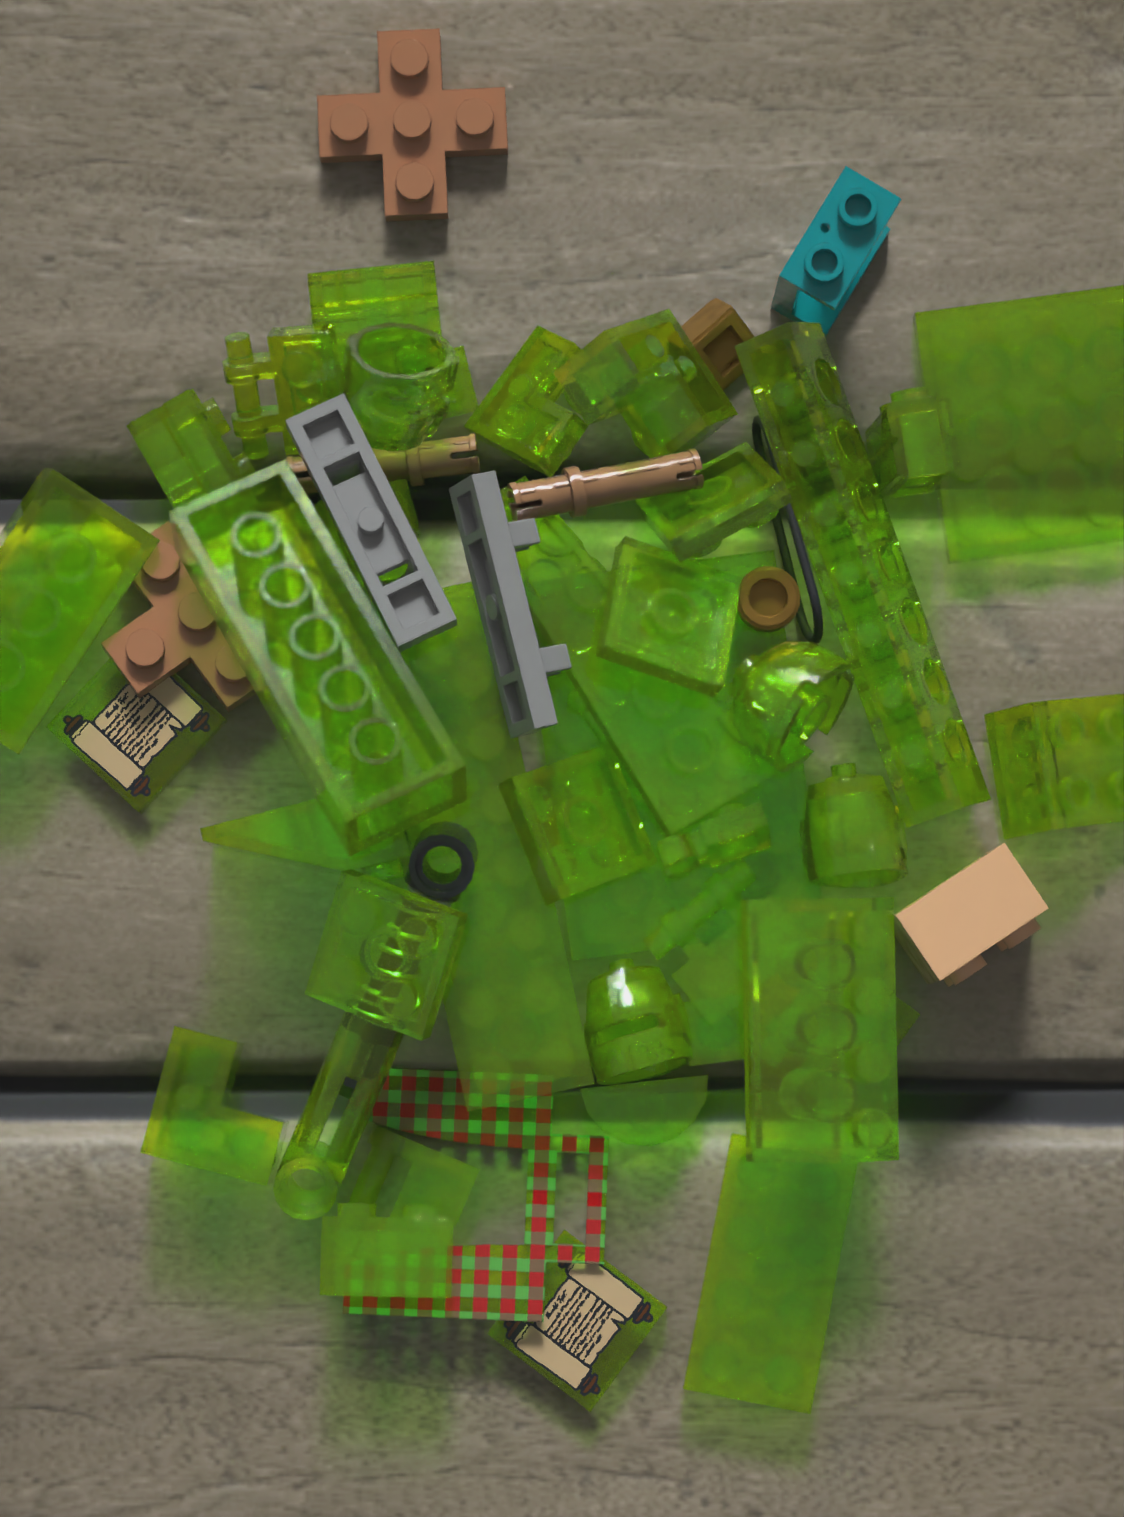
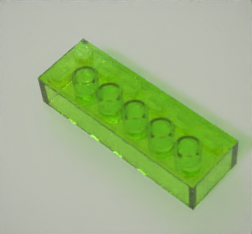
[169,459,467,857]

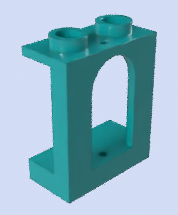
[771,166,902,340]

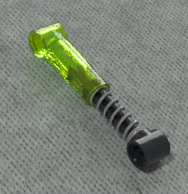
[273,821,478,1220]

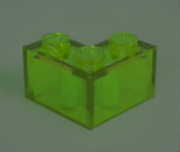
[553,309,738,458]
[140,1026,289,1186]

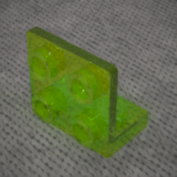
[984,694,1124,840]

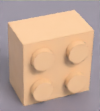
[885,843,1049,987]

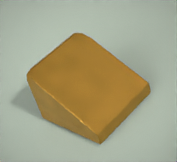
[670,298,766,394]

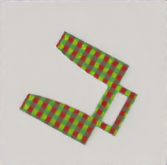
[343,1067,609,1322]

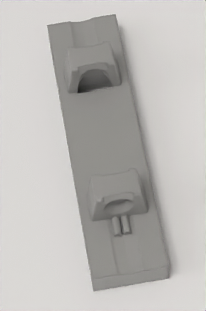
[285,393,457,653]
[449,471,572,738]

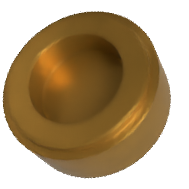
[735,566,800,632]

